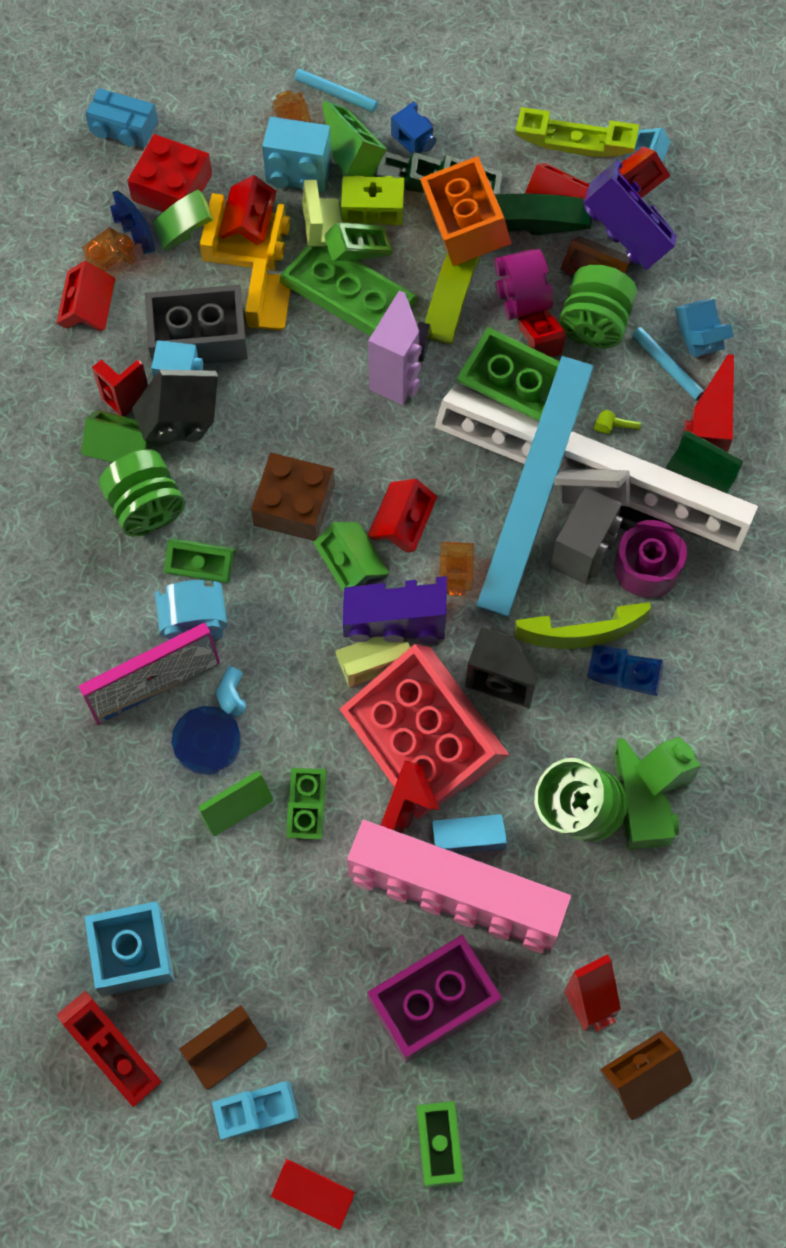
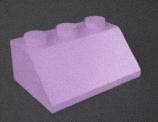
[368,290,422,405]

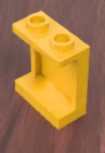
[199,193,290,271]

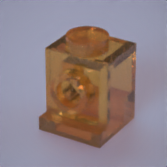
[439,541,474,596]

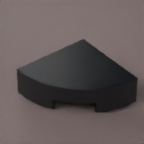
[417,321,432,362]

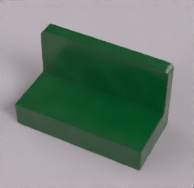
[665,431,743,493]

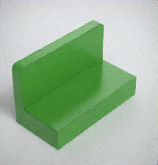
[81,410,151,463]
[314,522,390,593]

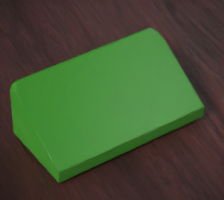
[164,538,237,583]
[198,771,273,836]

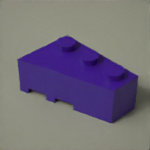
[583,159,677,270]
[343,576,447,643]

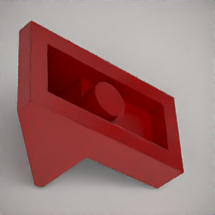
[517,310,566,357]
[380,760,440,834]

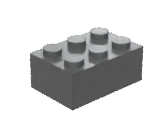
[145,285,248,363]

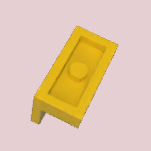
[245,258,291,331]

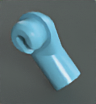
[216,666,246,717]

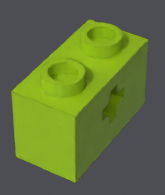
[341,175,404,225]

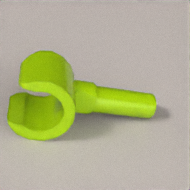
[594,410,641,434]

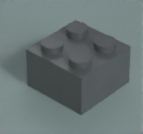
[550,486,624,584]

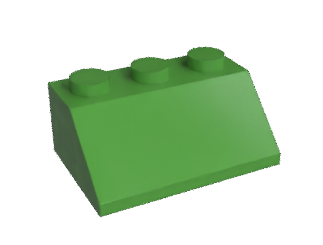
[456,327,560,422]

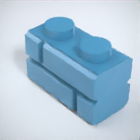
[86,88,158,147]

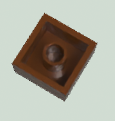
[251,452,335,541]

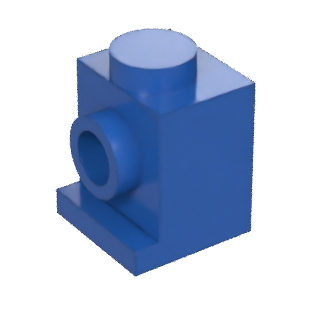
[391,101,437,154]

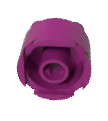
[494,249,553,321]
[614,520,687,598]

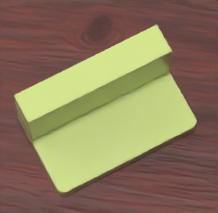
[302,180,342,246]
[336,637,410,687]

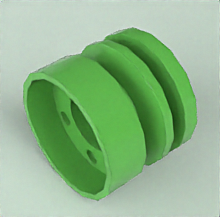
[559,265,637,349]
[98,450,186,537]
[534,758,627,842]

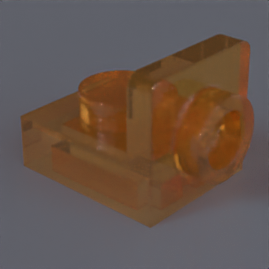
[271,90,312,123]

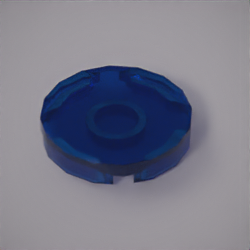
[171,706,242,775]

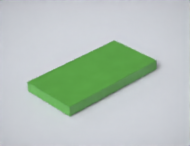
[280,245,417,336]

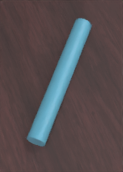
[295,69,378,112]
[632,327,704,400]

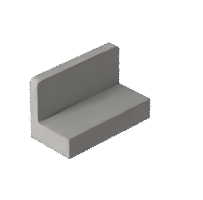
[554,468,630,506]

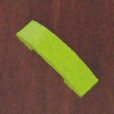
[515,107,640,157]
[425,253,481,345]
[514,602,651,649]

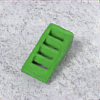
[324,223,393,261]

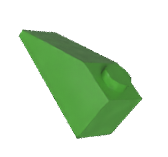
[322,100,387,177]
[614,738,679,850]

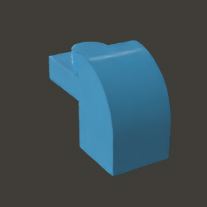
[674,299,734,357]

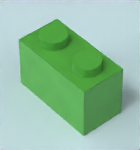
[416,1101,464,1189]

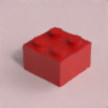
[127,134,212,212]

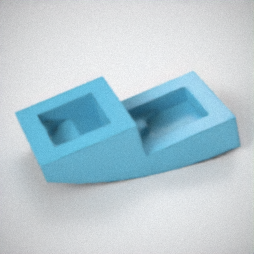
[212,1081,299,1140]

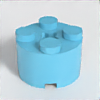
[154,580,228,640]

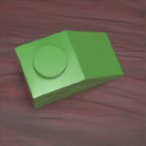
[634,737,701,796]

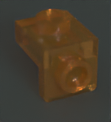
[82,227,136,271]

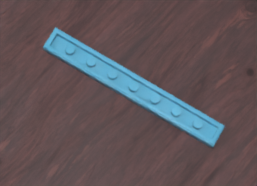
[476,356,594,618]

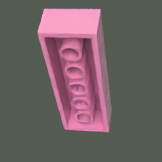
[347,819,571,953]

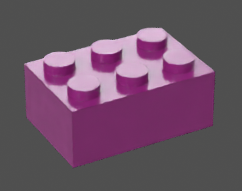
[367,934,502,1064]

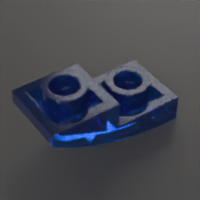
[110,190,155,254]
[587,645,664,696]

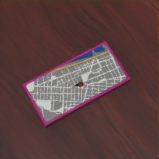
[78,623,220,725]

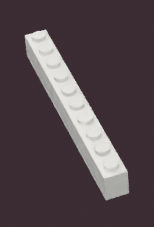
[434,384,758,551]

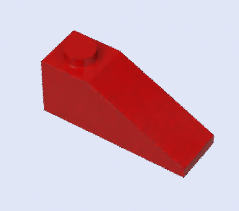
[683,354,734,452]
[564,954,621,1032]
[57,990,162,1107]

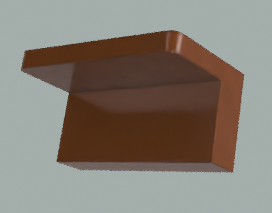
[560,236,633,275]
[179,1005,267,1090]
[600,1031,692,1120]

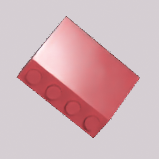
[340,644,510,819]

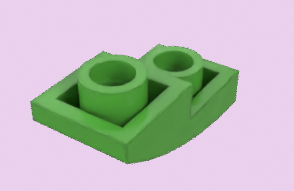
[153,190,213,251]
[286,768,327,840]

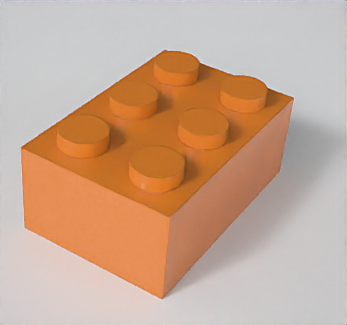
[420,156,512,266]

